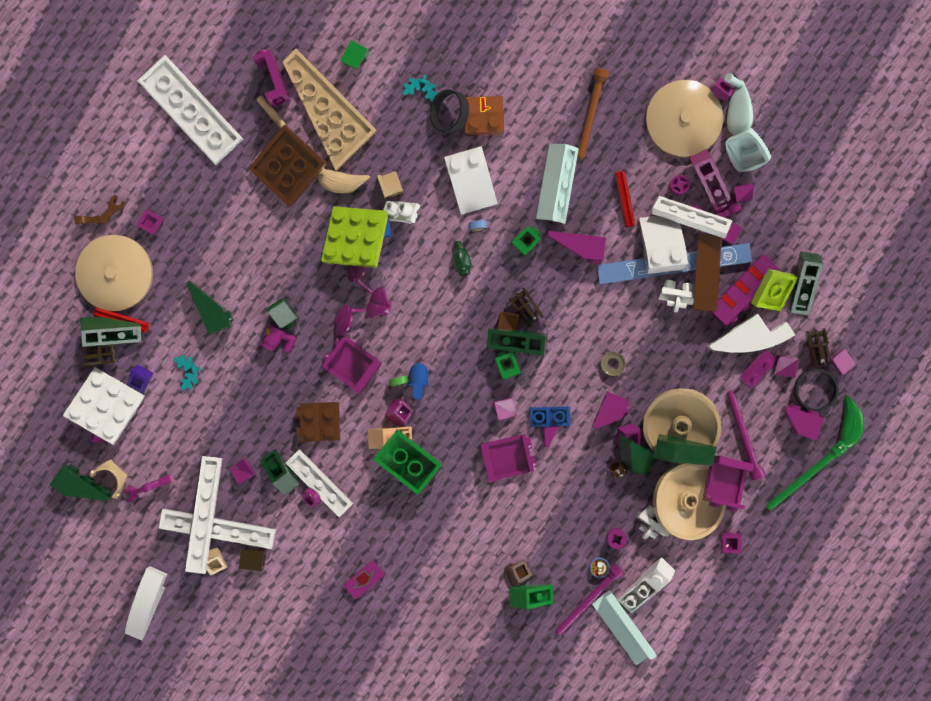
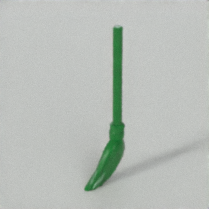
[766,395,864,511]

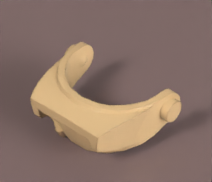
[89,460,128,499]

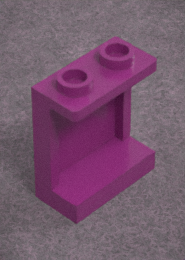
[252,49,291,107]
[321,336,382,394]
[480,434,537,482]
[702,455,754,512]

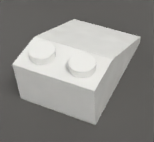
[444,146,498,215]
[639,216,688,274]

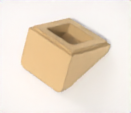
[206,547,227,576]

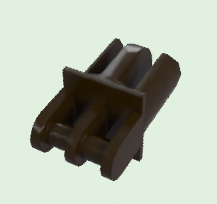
[508,288,545,328]
[805,328,831,367]
[80,344,118,367]

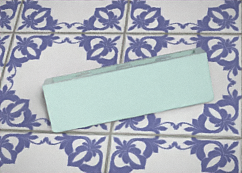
[536,144,579,224]
[592,590,657,665]

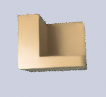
[377,171,404,199]

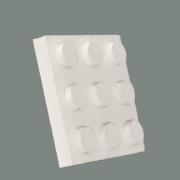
[63,367,145,446]

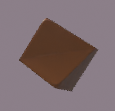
[498,311,520,330]

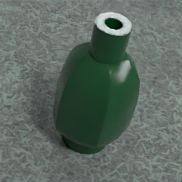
[452,241,472,276]

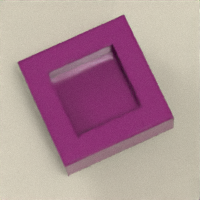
[711,78,735,102]
[137,209,164,235]

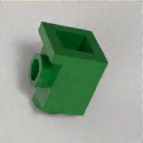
[511,226,541,257]
[495,350,521,380]

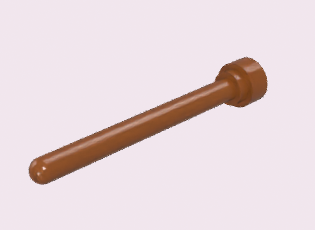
[577,68,610,160]

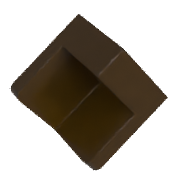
[239,549,266,571]

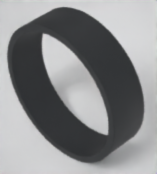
[430,89,469,134]
[794,369,839,411]

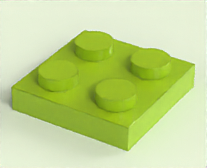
[751,269,798,312]

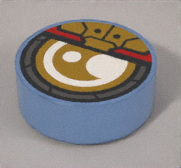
[468,220,488,232]
[590,557,609,578]

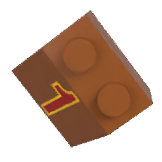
[465,96,504,136]

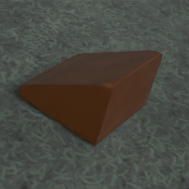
[504,559,533,586]

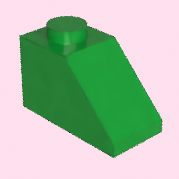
[510,584,553,609]

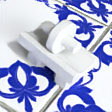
[383,201,420,224]
[659,280,694,313]
[636,505,669,540]

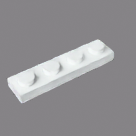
[652,196,732,239]
[286,449,353,517]

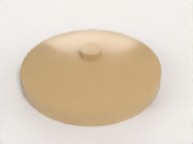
[646,80,723,157]
[75,235,153,311]
[643,388,721,464]
[653,463,726,540]

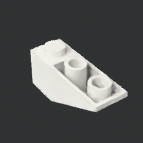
[618,557,675,613]

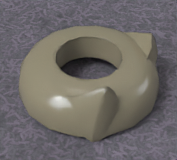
[601,351,626,376]

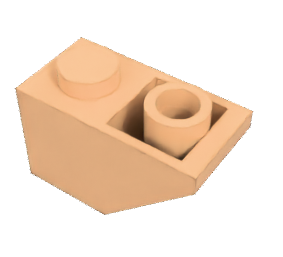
[368,426,412,449]

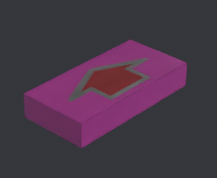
[343,560,385,600]

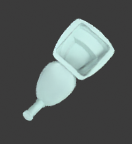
[724,73,771,172]

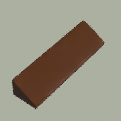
[693,233,722,312]

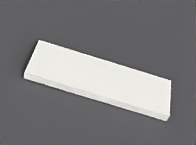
[137,55,244,165]

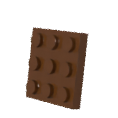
[248,125,327,207]

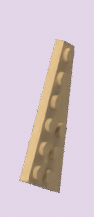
[283,49,377,171]

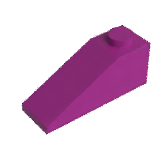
[689,149,734,213]
[547,231,606,264]

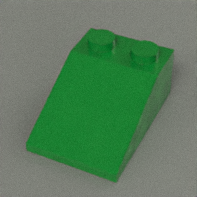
[373,429,442,495]

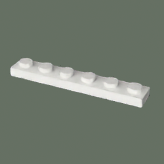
[185,456,222,574]
[159,509,276,549]

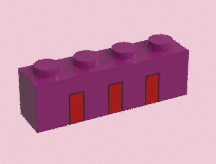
[710,254,781,326]

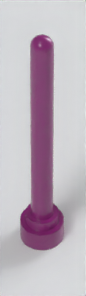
[727,390,766,481]
[555,563,626,635]

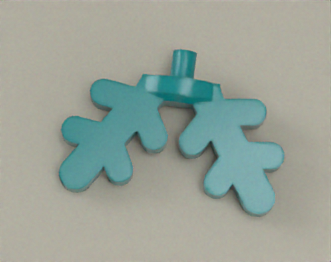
[403,75,438,102]
[173,355,201,390]

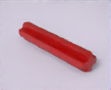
[615,171,635,228]
[93,308,150,332]

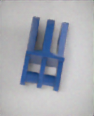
[408,363,428,399]

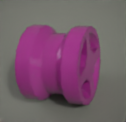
[669,175,690,196]
[606,528,627,549]

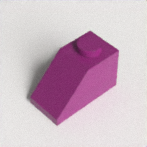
[592,391,631,429]

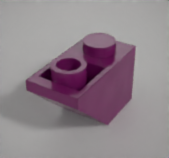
[782,403,824,440]

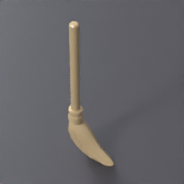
[257,95,370,193]

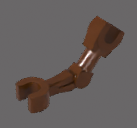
[74,195,126,225]

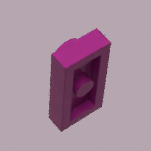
[739,349,776,389]

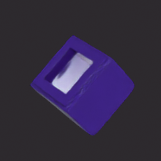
[126,365,153,393]

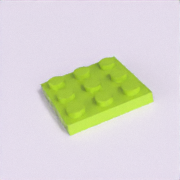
[321,206,389,268]

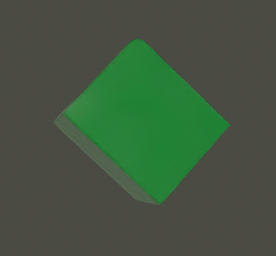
[340,40,369,70]

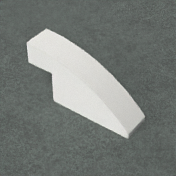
[707,314,795,352]
[125,567,167,640]

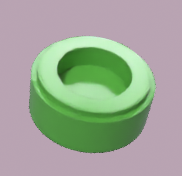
[389,375,409,387]

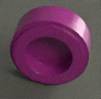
[302,488,321,507]

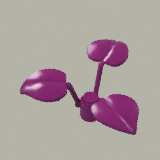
[334,265,392,338]

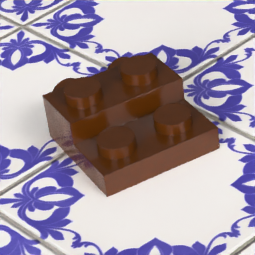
[296,402,341,442]

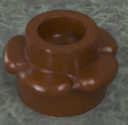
[609,460,627,478]

